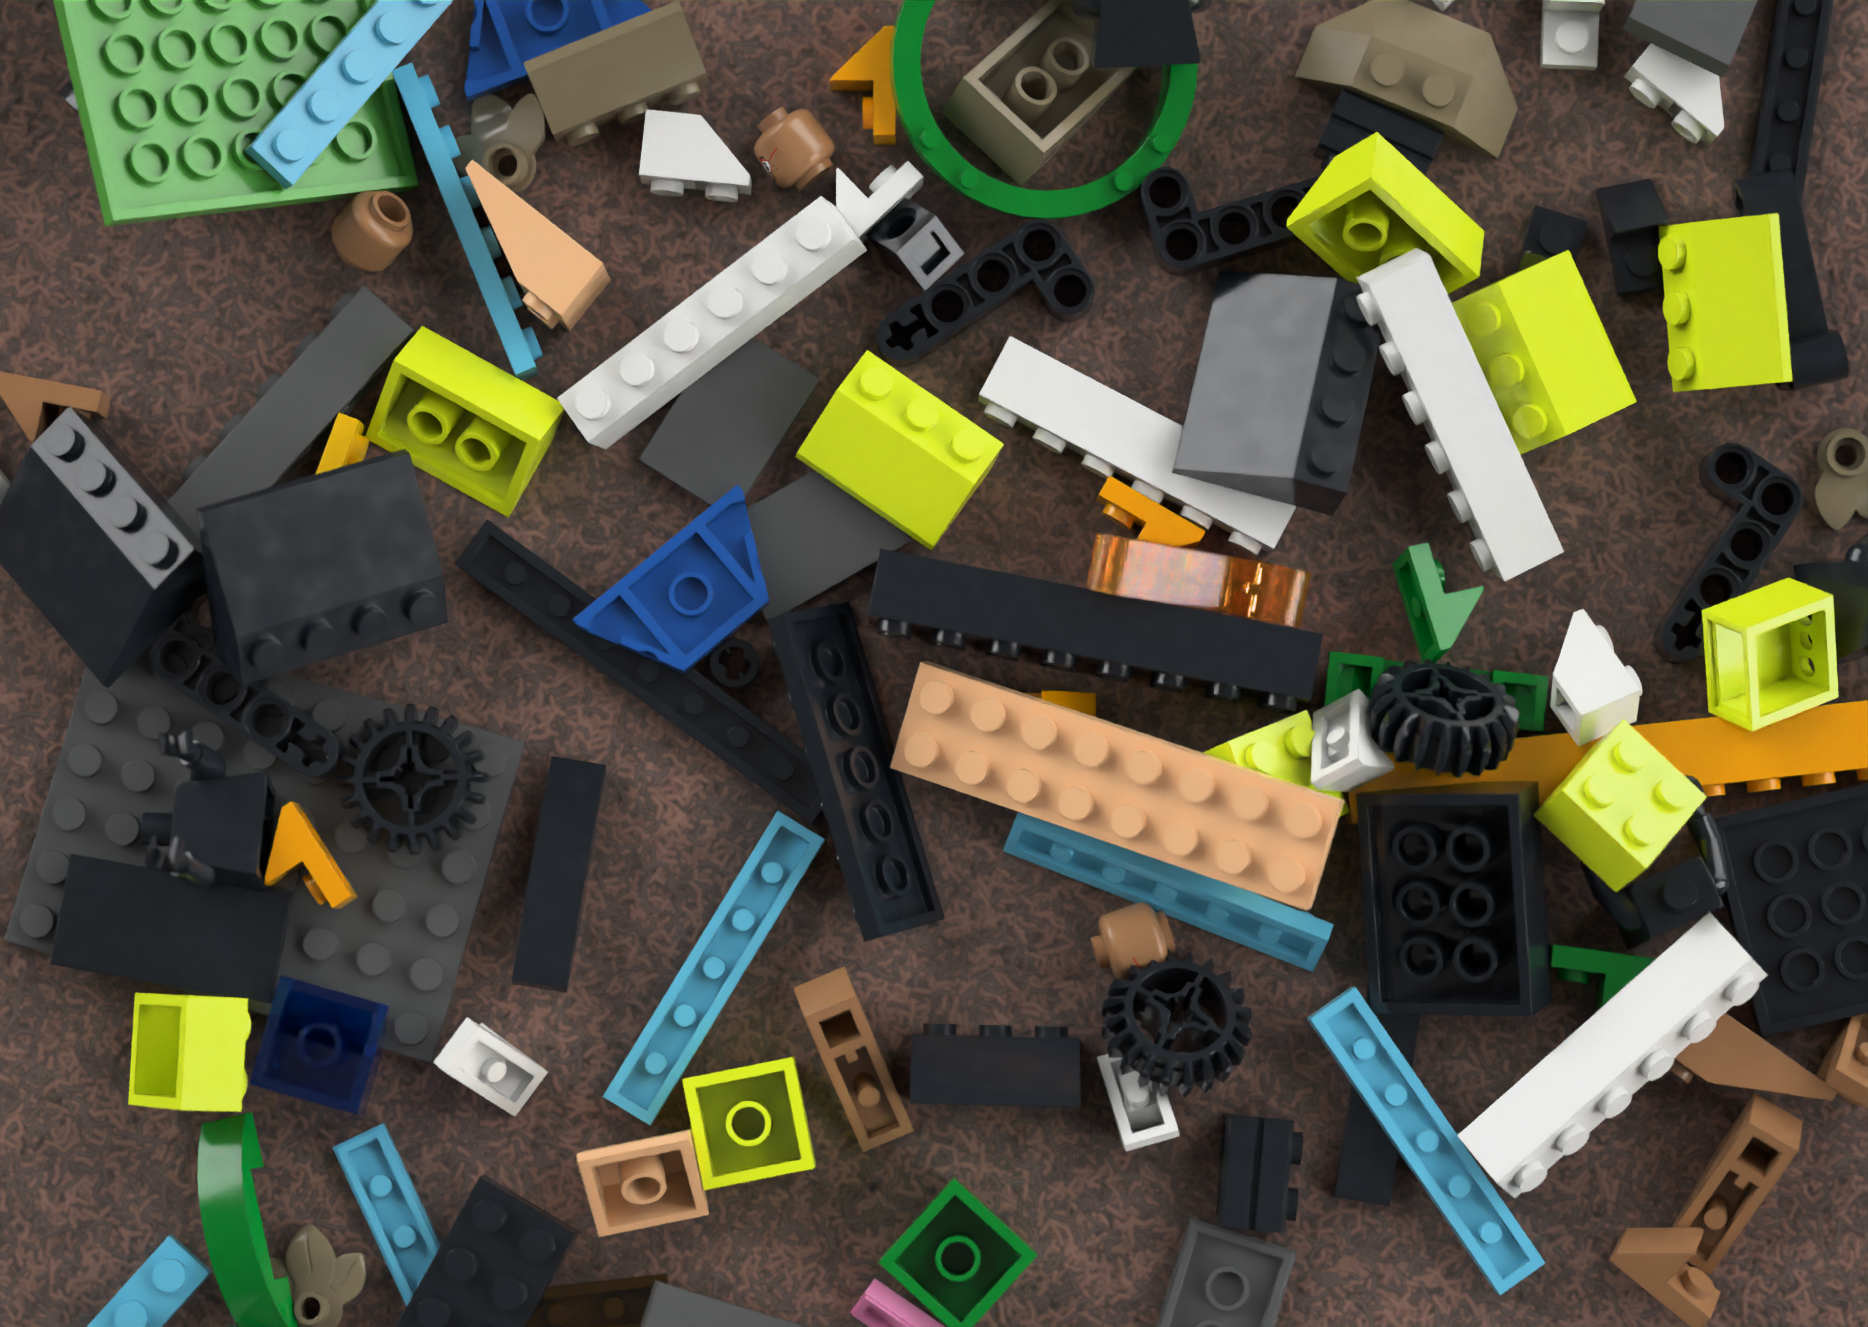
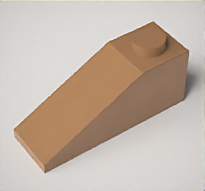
[793,966,914,1152]
[1667,1013,1838,1101]
[1672,1093,1803,1275]

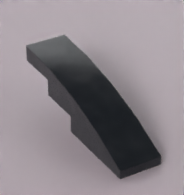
[512,756,606,993]

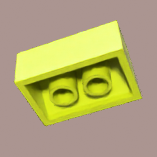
[1286,132,1484,294]
[1658,213,1793,392]
[1452,250,1637,455]
[366,326,565,517]
[795,350,1004,551]

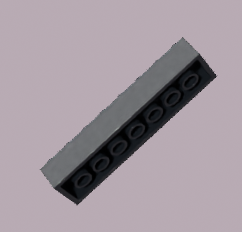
[867,549,1323,714]

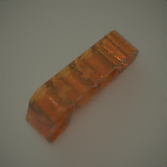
[1085,532,1312,628]

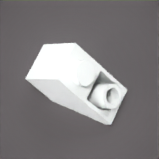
[1624,43,1724,146]
[639,109,752,202]
[1550,609,1643,747]

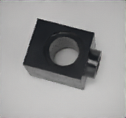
[866,198,964,291]

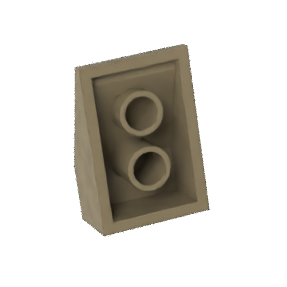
[941,0,1139,186]

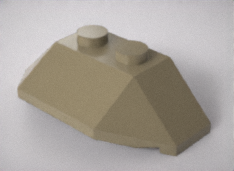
[1294,0,1518,160]

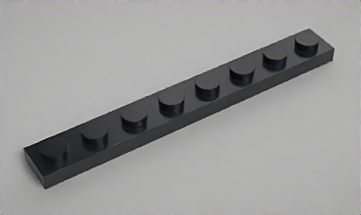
[454,519,822,825]

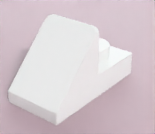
[1540,0,1605,70]
[836,161,923,243]
[1311,689,1394,792]
[433,1017,548,1117]
[1097,1054,1180,1151]

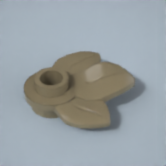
[452,93,547,193]
[1814,428,1868,531]
[270,1224,366,1327]

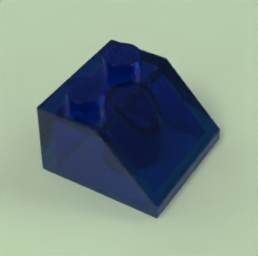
[249,975,390,1115]

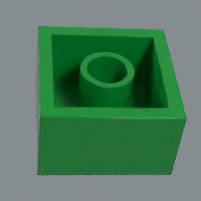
[878,1176,1038,1327]

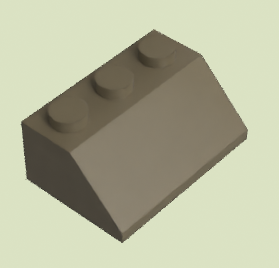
[523,0,709,147]

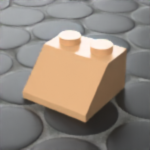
[577,1129,709,1237]

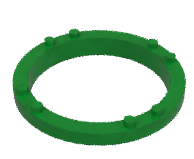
[889,0,1198,220]

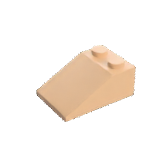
[465,160,611,331]

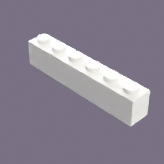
[557,196,867,449]
[1356,248,1564,582]
[978,336,1296,556]
[1457,912,1767,1198]

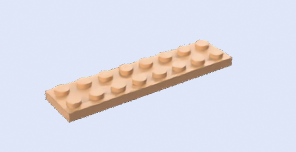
[890,661,1344,910]

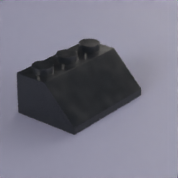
[910,1023,1081,1108]

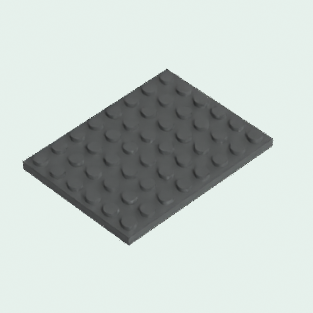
[4,643,526,1062]

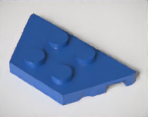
[464,0,652,101]
[573,484,769,674]

